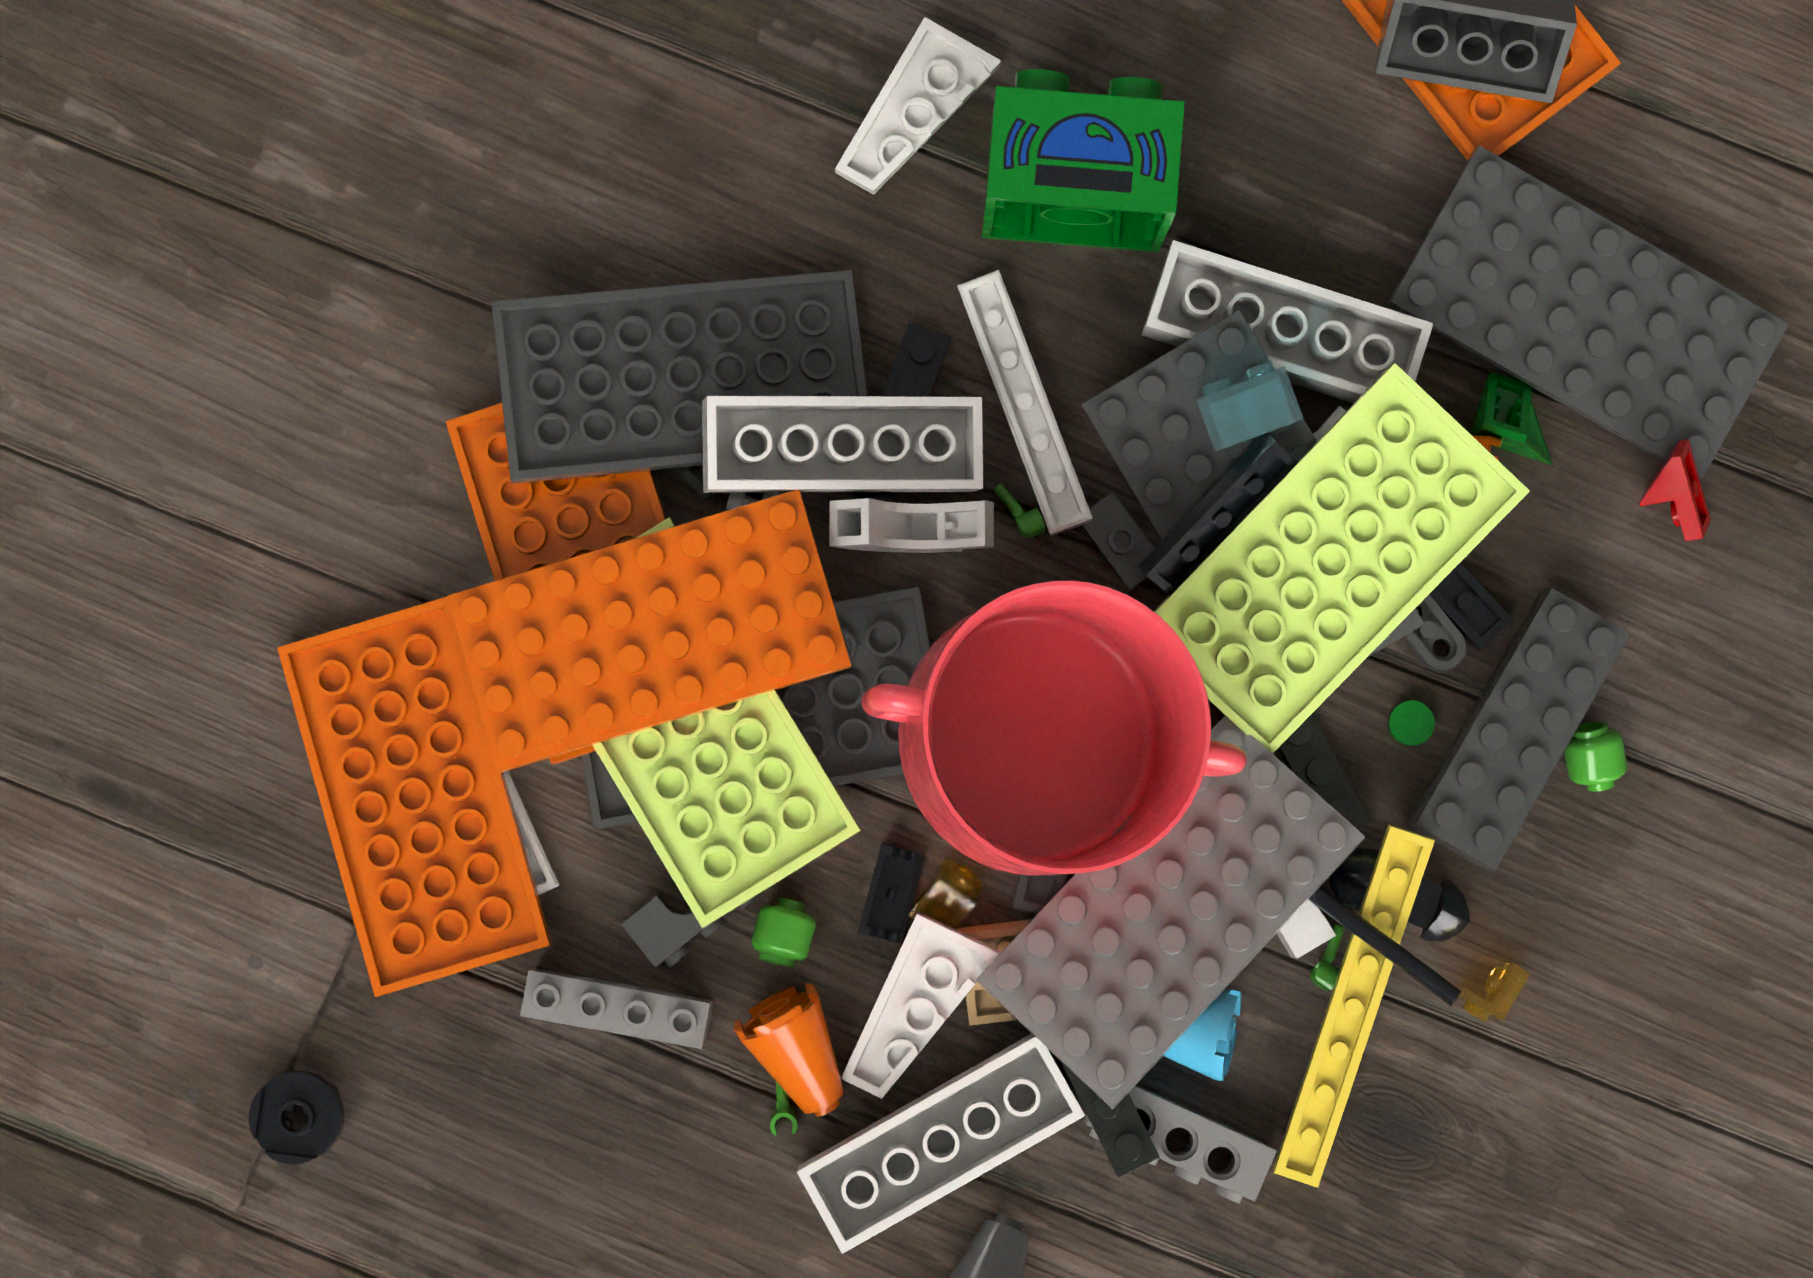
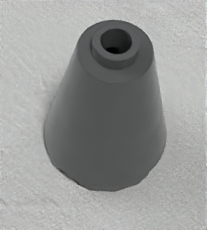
[948,1214,1028,1278]

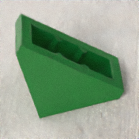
[1470,372,1553,465]

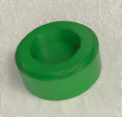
[1387,700,1435,746]

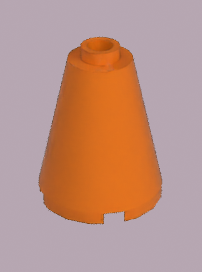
[733,983,844,1117]

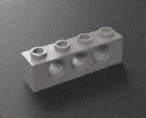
[520,968,714,1049]
[1083,1085,1277,1204]

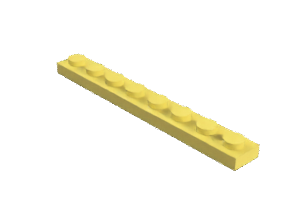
[1273,824,1435,1188]

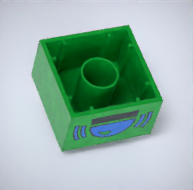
[982,69,1185,253]

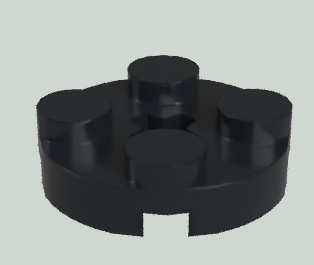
[249,1070,344,1165]

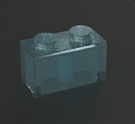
[1195,361,1304,452]

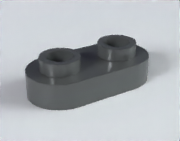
[1403,595,1466,671]

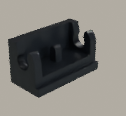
[858,844,925,943]

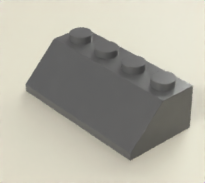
[1375,0,1577,103]

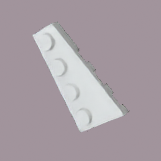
[835,17,1002,195]
[841,912,1001,1099]

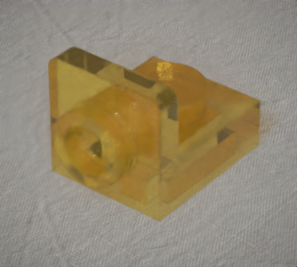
[908,858,982,929]
[1459,962,1531,1023]

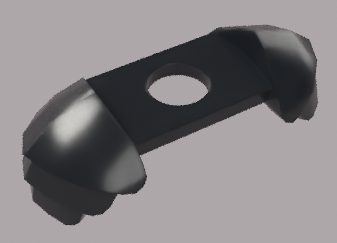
[1329,848,1470,942]

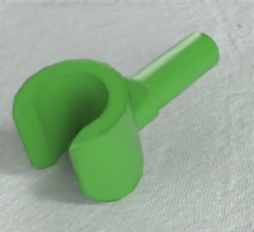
[994,483,1045,538]
[1310,925,1345,991]
[770,1081,798,1136]

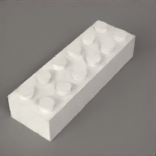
[1141,240,1433,403]
[702,396,983,493]
[797,1033,1085,1254]

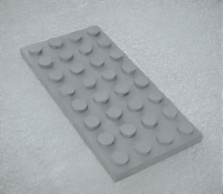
[976,715,1365,1110]

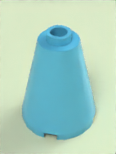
[1163,989,1242,1081]

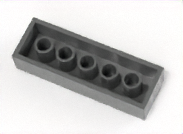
[1406,588,1631,871]

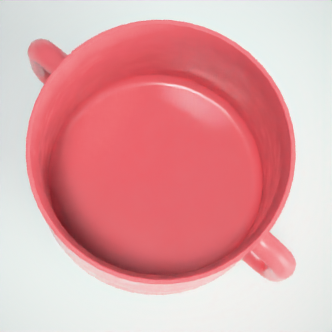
[861,581,1247,875]

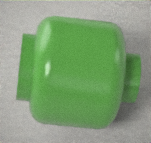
[1564,721,1628,792]
[751,898,816,968]

